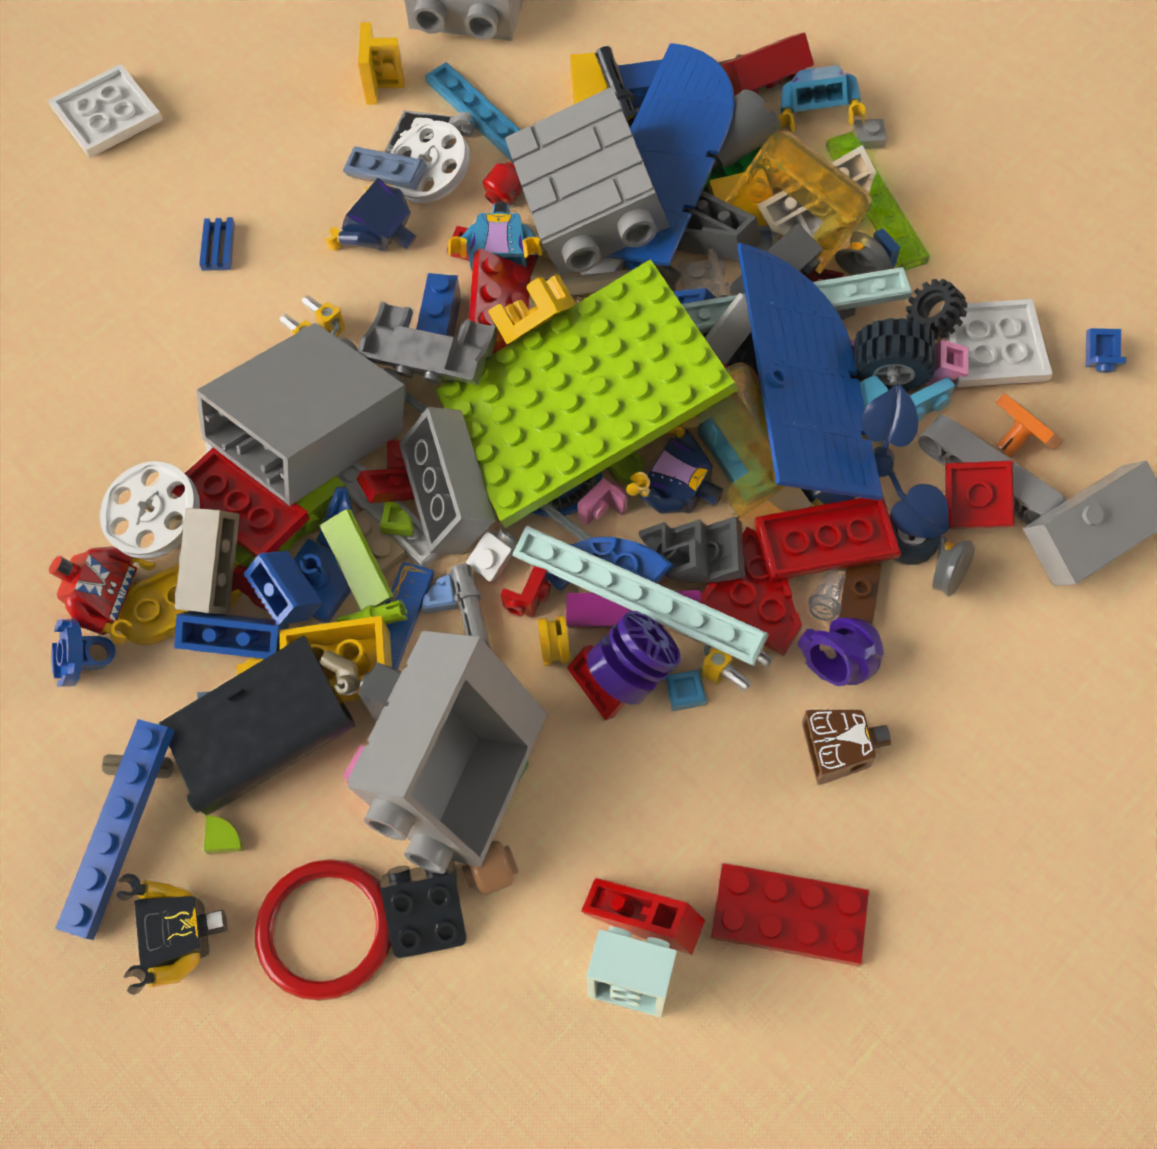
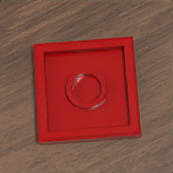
[945,460,1015,529]

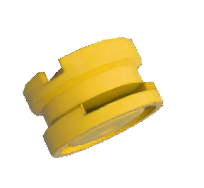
[537,616,571,666]

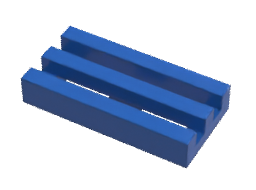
[199,217,235,271]

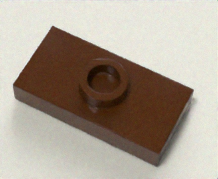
[838,563,882,624]

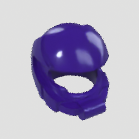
[798,617,884,686]

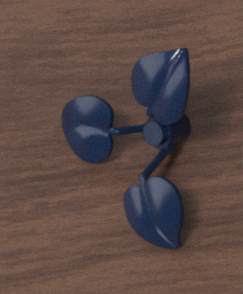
[801,384,949,538]

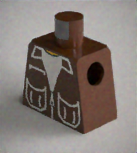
[802,710,891,785]

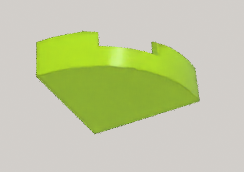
[380,502,414,537]
[204,815,243,854]

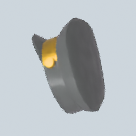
[835,231,892,275]
[932,535,975,597]

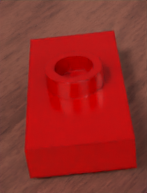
[567,644,626,721]

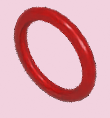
[255,859,391,1001]

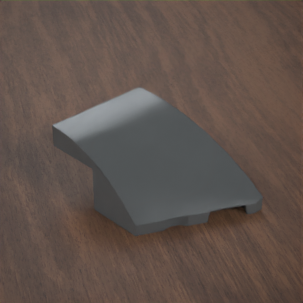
[639,516,745,583]

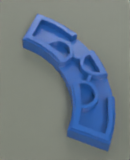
[547,537,674,591]

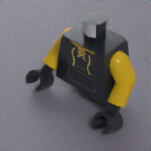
[116,873,227,995]

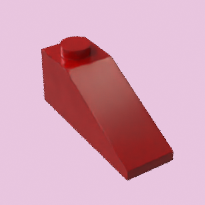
[581,878,705,955]

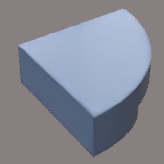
[422,574,457,614]

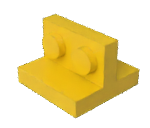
[358,22,405,105]

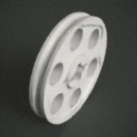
[391,121,470,203]
[100,461,200,559]

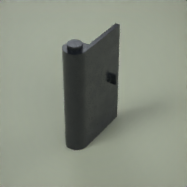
[159,636,356,815]

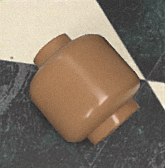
[462,841,519,895]

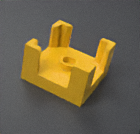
[488,274,576,344]

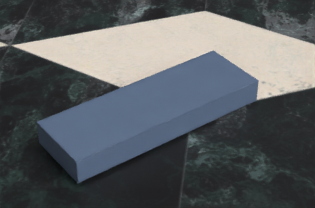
[343,146,427,190]

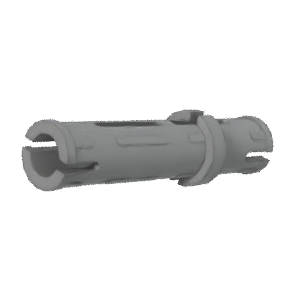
[450,563,491,649]

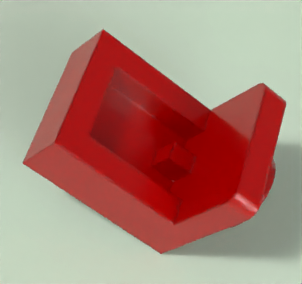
[500,566,551,618]

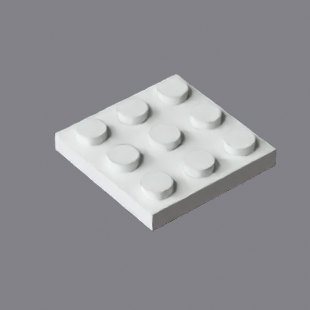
[48,64,163,158]
[940,299,1052,387]

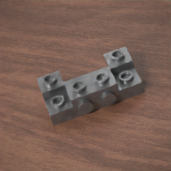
[358,302,499,385]

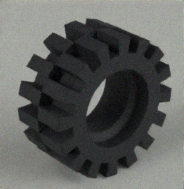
[906,279,968,340]

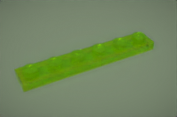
[826,131,930,270]

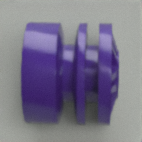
[587,611,681,705]

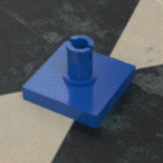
[293,539,351,624]

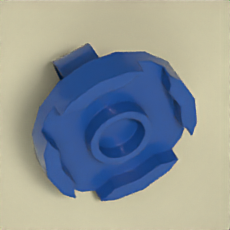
[51,619,116,687]

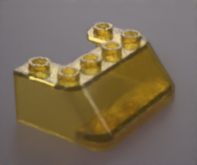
[725,130,871,274]
[679,363,786,518]

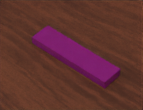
[566,590,701,628]

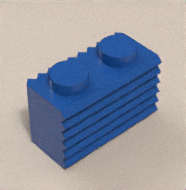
[244,551,322,625]

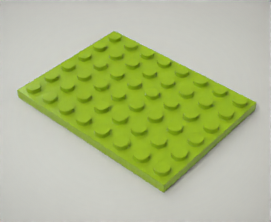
[435,259,738,528]

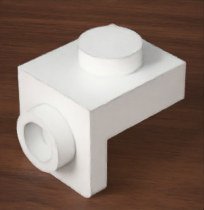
[466,530,517,582]

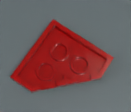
[701,526,802,656]

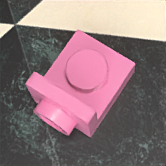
[577,478,628,525]

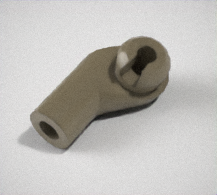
[320,650,360,695]

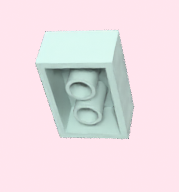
[586,927,677,1018]

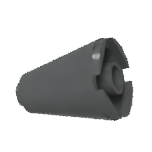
[708,89,781,171]

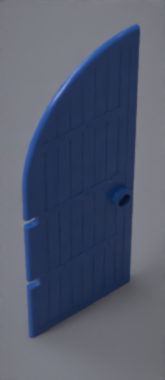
[605,43,735,266]
[737,243,883,500]

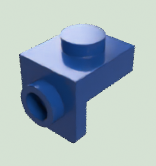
[1085,328,1127,373]

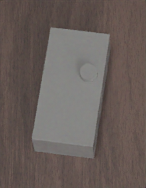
[399,407,495,554]
[1022,460,1157,586]

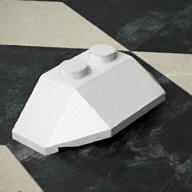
[757,145,876,241]

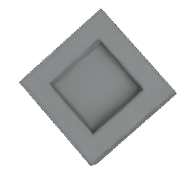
[853,119,887,149]

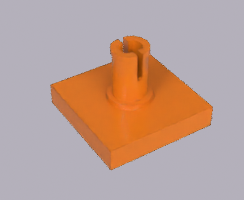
[996,393,1063,458]

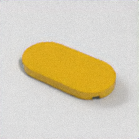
[118,562,242,645]

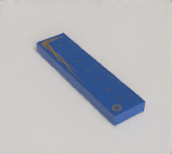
[386,562,435,669]

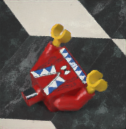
[49,546,156,645]

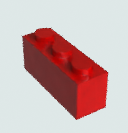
[722,32,814,96]

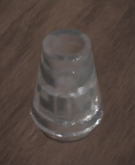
[808,570,845,621]

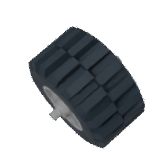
[854,318,935,391]

